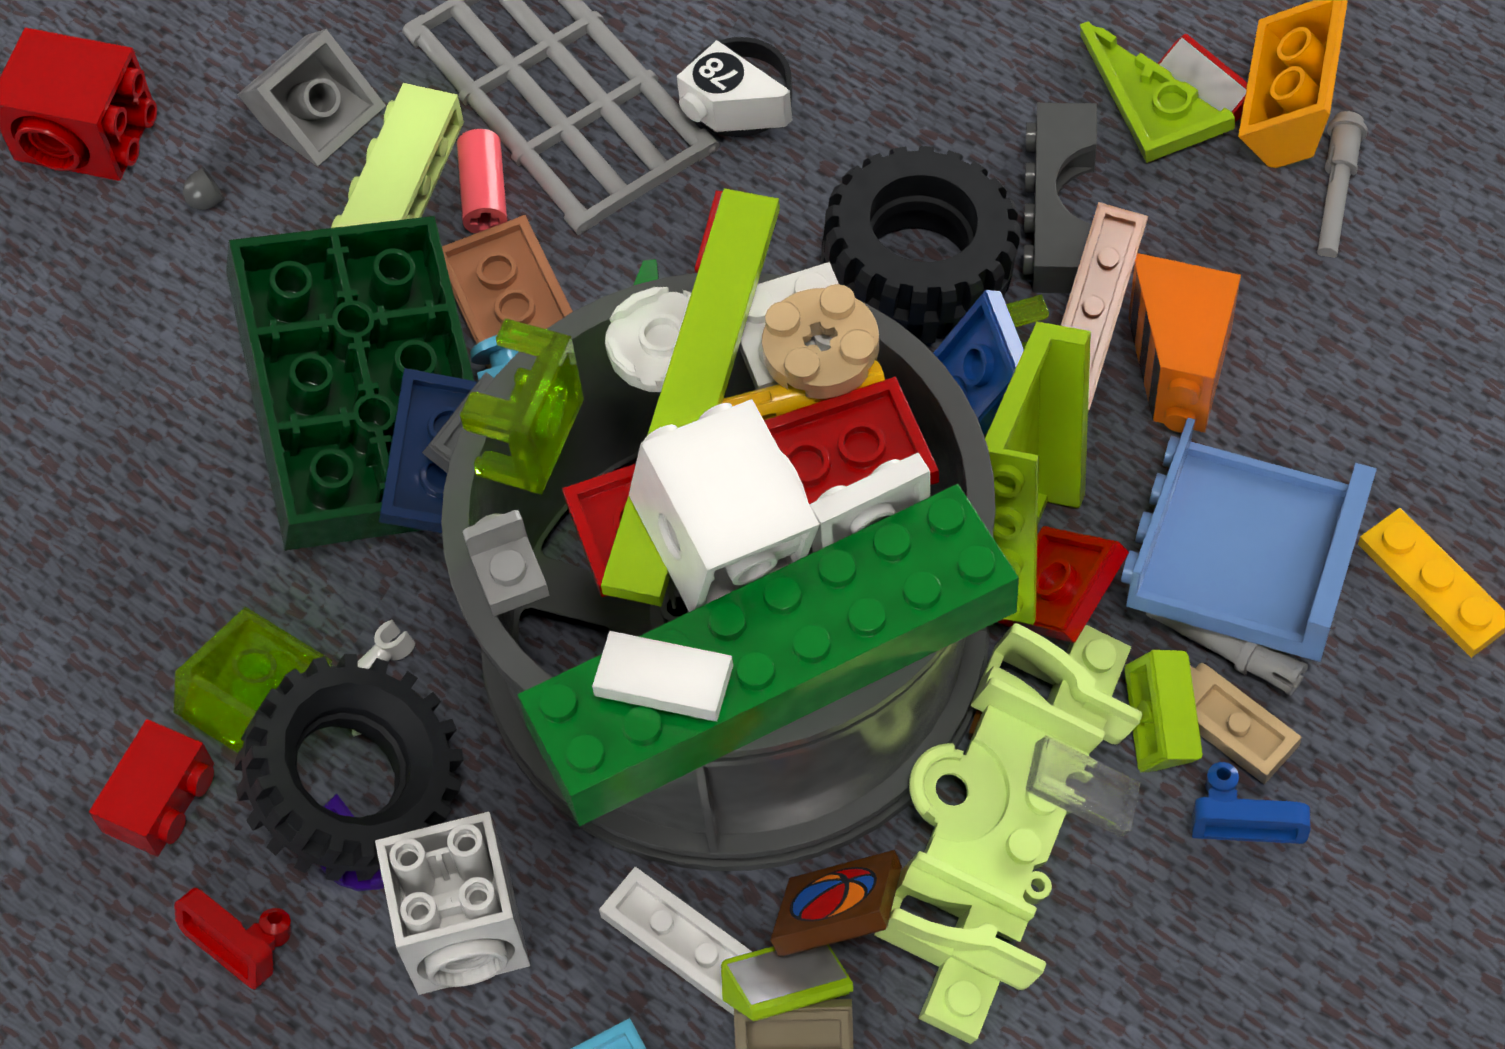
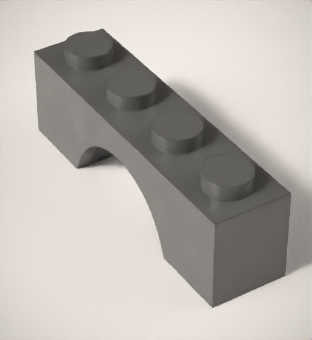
[1023,102,1097,293]

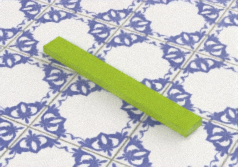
[601,188,780,606]

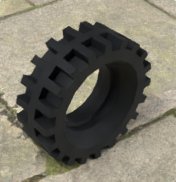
[234,654,463,881]

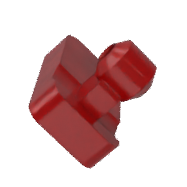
[174,887,291,990]

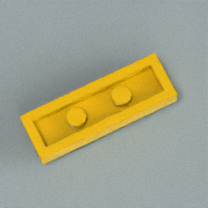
[1358,508,1505,658]

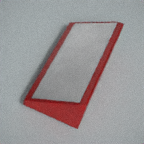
[1158,33,1247,122]

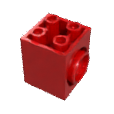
[0,27,157,181]

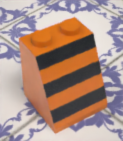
[1128,253,1241,433]

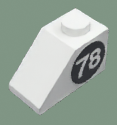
[677,40,792,132]

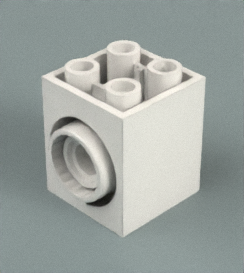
[629,399,820,612]
[375,812,530,995]

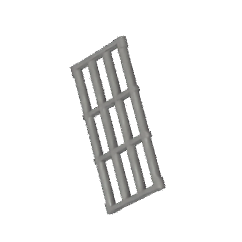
[402,0,720,235]

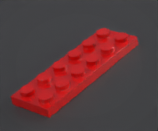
[562,376,939,597]

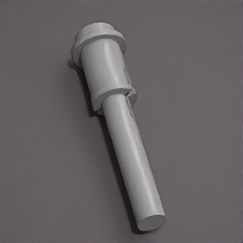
[1317,111,1368,258]

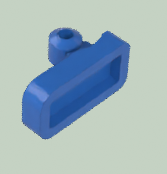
[1192,762,1311,844]

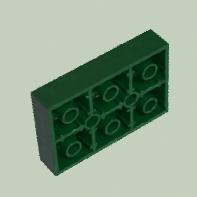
[226,216,474,551]

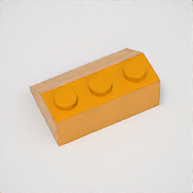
[1238,0,1348,168]

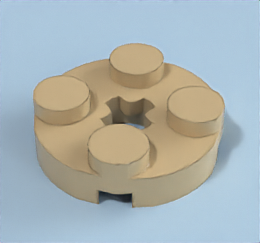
[762,284,879,399]

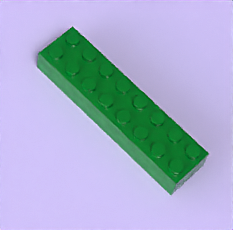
[517,484,1019,827]

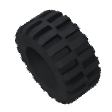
[821,146,1020,344]

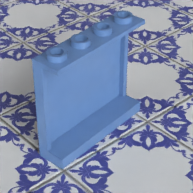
[1121,418,1377,662]

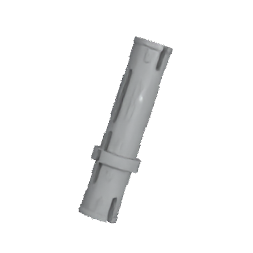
[1146,612,1308,695]

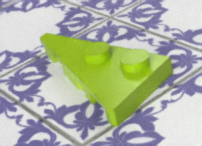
[1080,21,1235,163]

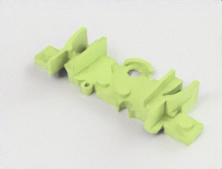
[874,623,1143,1044]

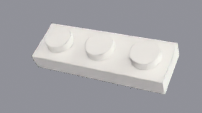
[599,867,752,1015]

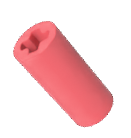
[457,129,507,233]

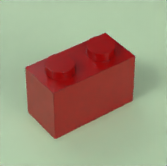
[89,719,214,857]

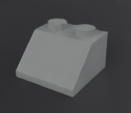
[237,29,386,166]

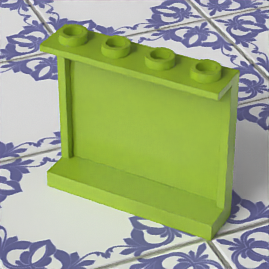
[985,322,1091,625]

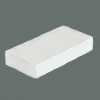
[592,631,733,722]

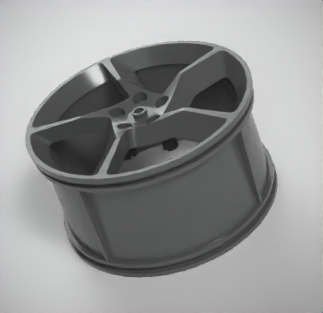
[441,273,995,871]

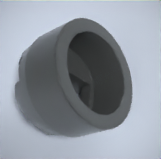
[183,167,225,210]

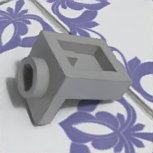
[462,510,550,617]

